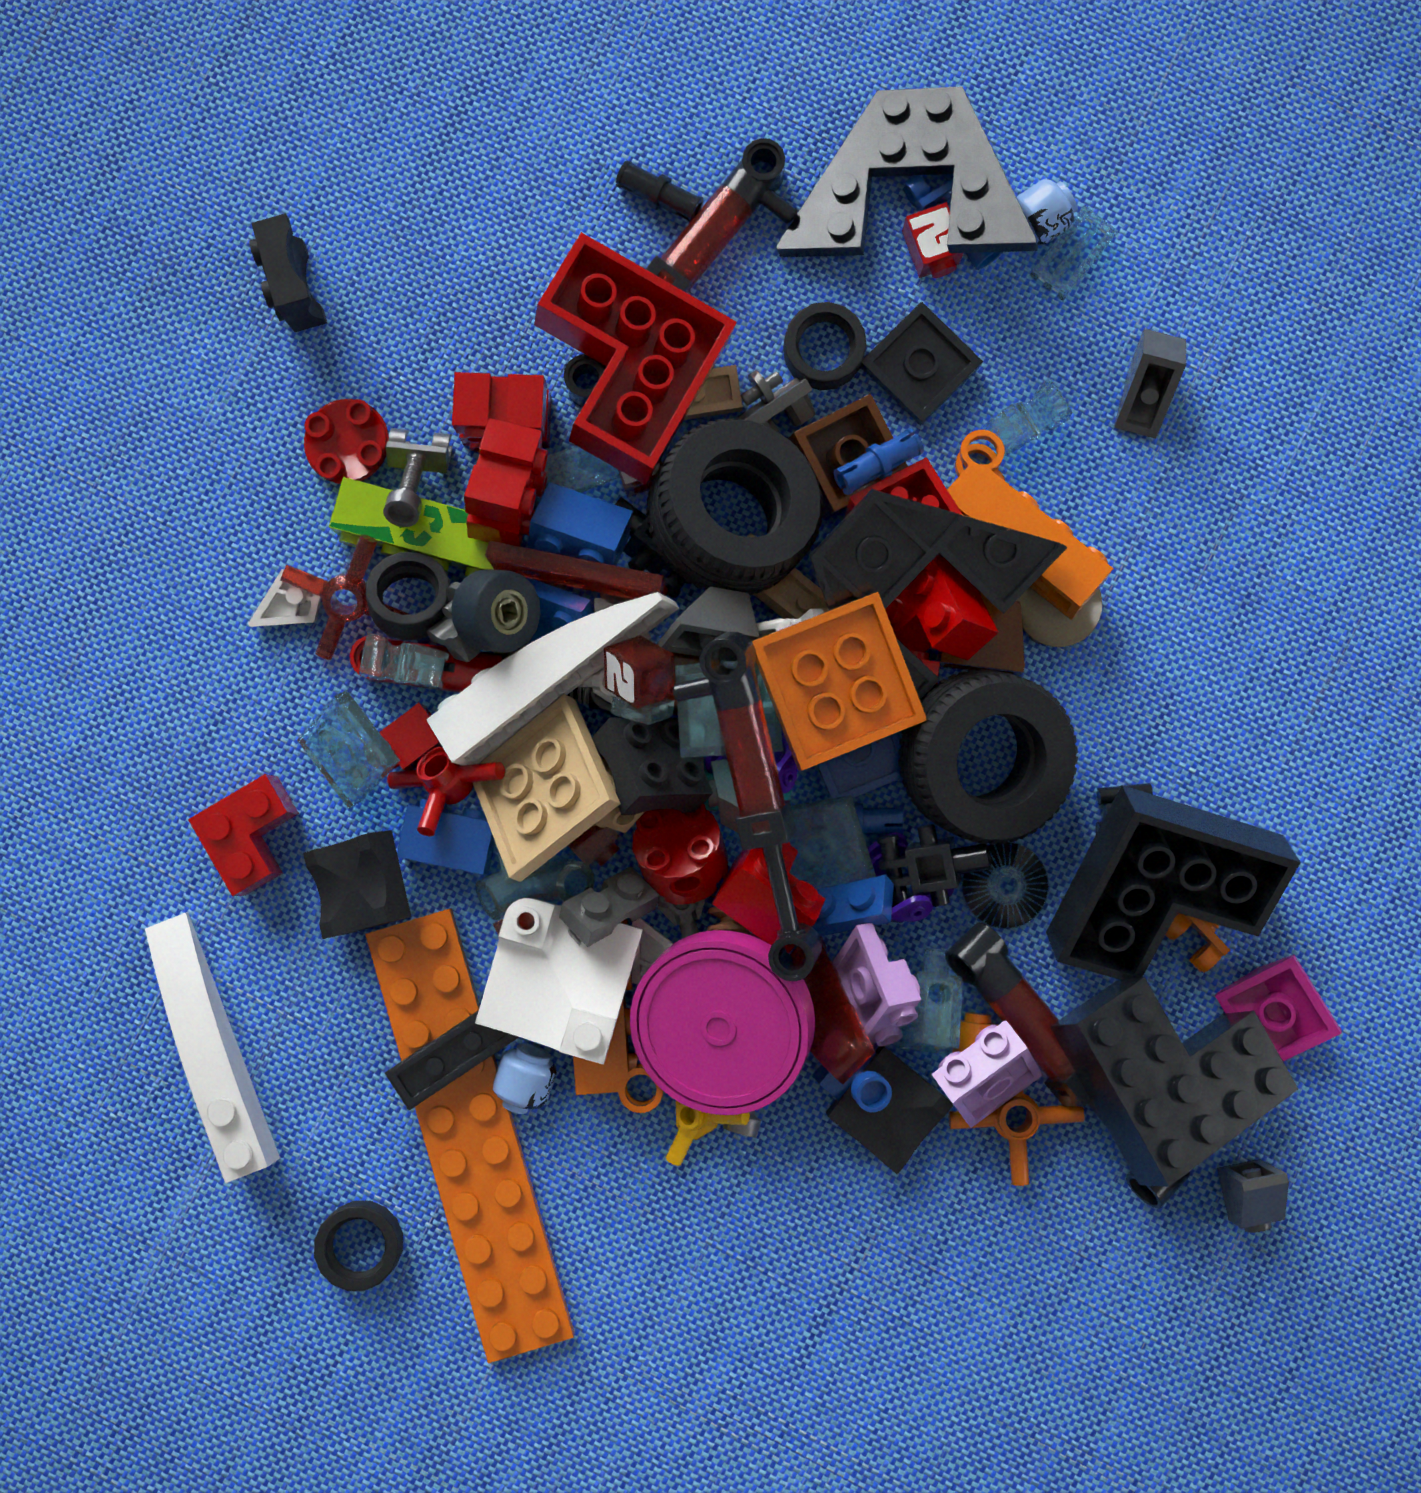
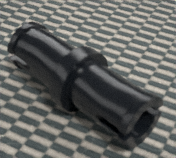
[615,160,704,223]

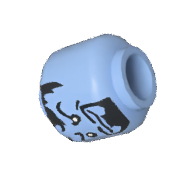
[1016,179,1078,246]
[493,1044,557,1114]

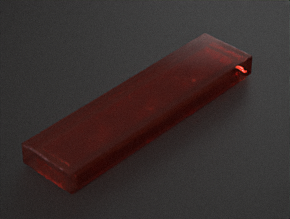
[485,540,668,599]

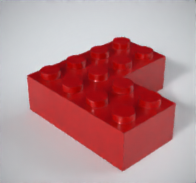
[534,232,737,485]

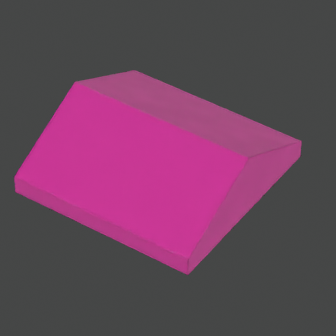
[1215,954,1342,1061]

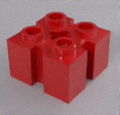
[452,372,552,452]
[464,418,548,550]

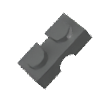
[559,866,660,947]

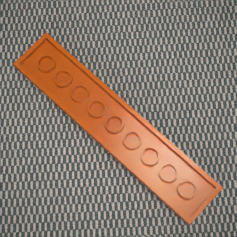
[365,908,575,1364]

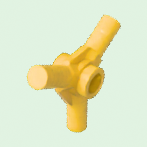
[665,1100,750,1166]

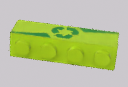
[329,477,512,577]

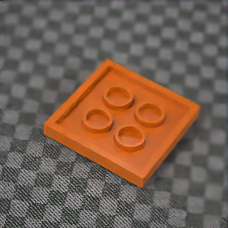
[752,592,927,771]

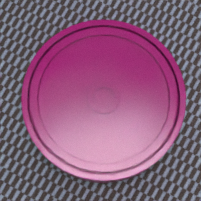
[630,930,815,1115]

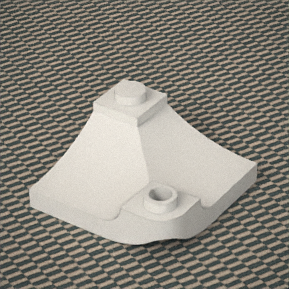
[475,898,643,1064]

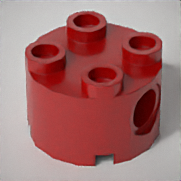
[632,804,728,905]

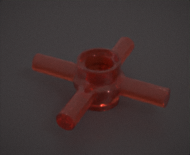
[280,535,411,660]

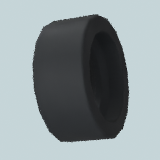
[783,302,867,391]
[366,552,450,640]
[314,1201,403,1291]

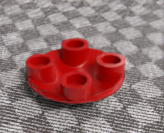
[304,399,389,484]

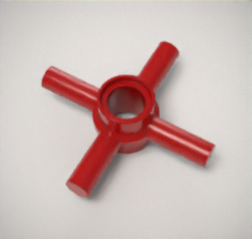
[387,747,505,837]

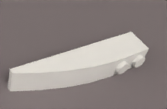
[426,592,679,766]
[145,912,280,1184]

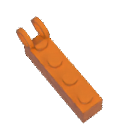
[947,430,1114,620]
[573,919,663,1113]

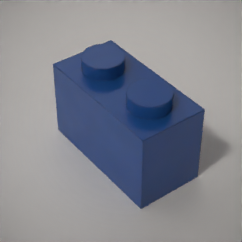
[528,482,633,577]
[397,799,495,875]

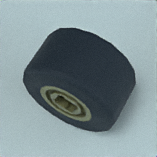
[451,569,541,653]

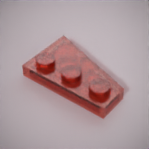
[790,936,875,1084]

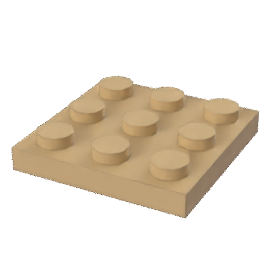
[472,694,621,882]

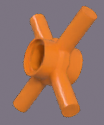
[948,1090,1084,1186]

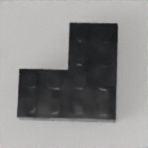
[1046,785,1301,980]
[1050,977,1298,1187]

